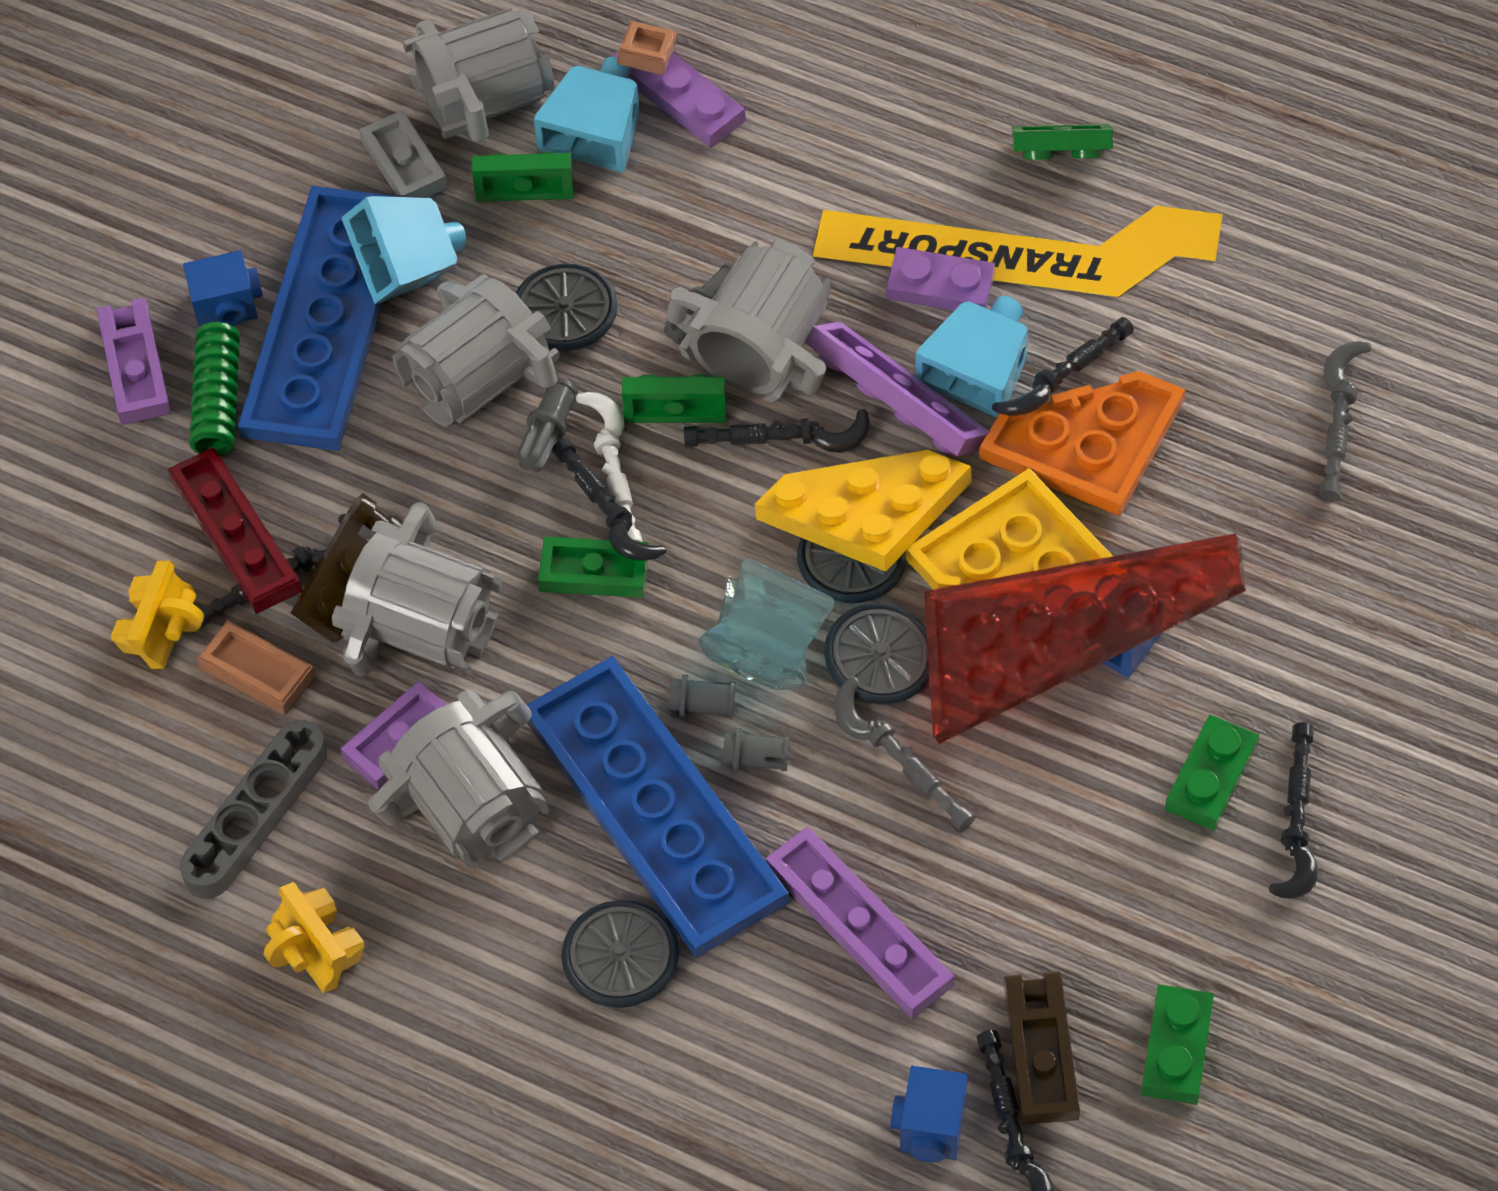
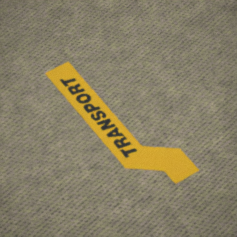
[812,206,1223,297]

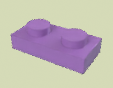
[887,247,995,311]
[340,681,447,791]

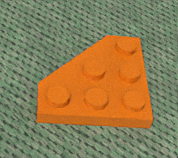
[979,371,1186,516]

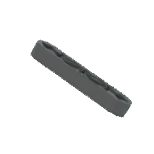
[180,720,327,899]

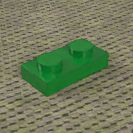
[1011,124,1113,160]
[472,152,574,202]
[621,374,727,423]
[538,537,648,598]
[1165,714,1259,831]
[1141,984,1214,1105]

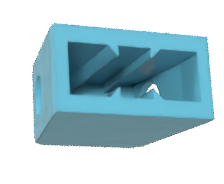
[534,57,640,173]
[341,196,466,304]
[915,296,1028,418]

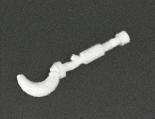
[576,392,643,542]

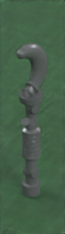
[1319,341,1371,502]
[834,676,975,831]

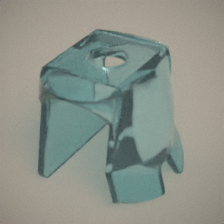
[699,559,835,690]

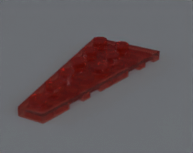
[924,533,1246,744]

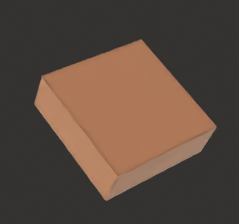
[617,21,677,75]

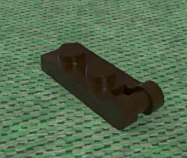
[290,493,403,643]
[1004,971,1080,1125]

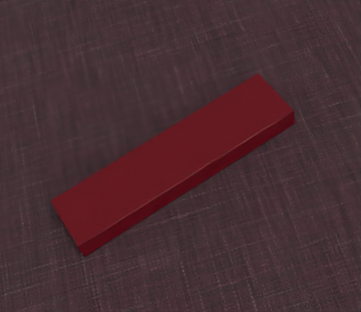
[167,447,303,614]

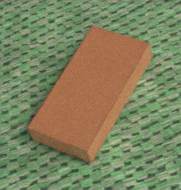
[197,620,316,715]

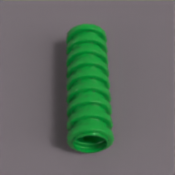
[189,322,241,456]

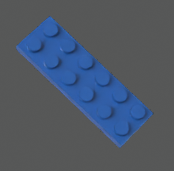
[238,185,399,451]
[526,656,789,958]

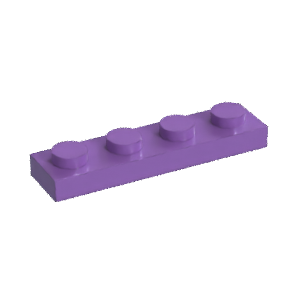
[805,321,989,456]
[766,826,954,1019]

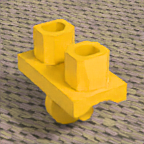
[111,561,204,669]
[264,882,365,994]

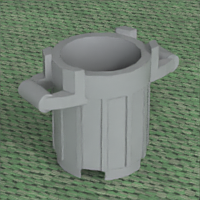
[403,8,555,141]
[666,239,831,403]
[392,274,559,427]
[332,502,503,676]
[368,690,549,869]

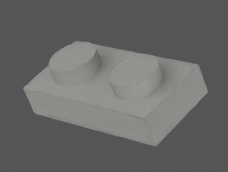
[359,110,448,198]

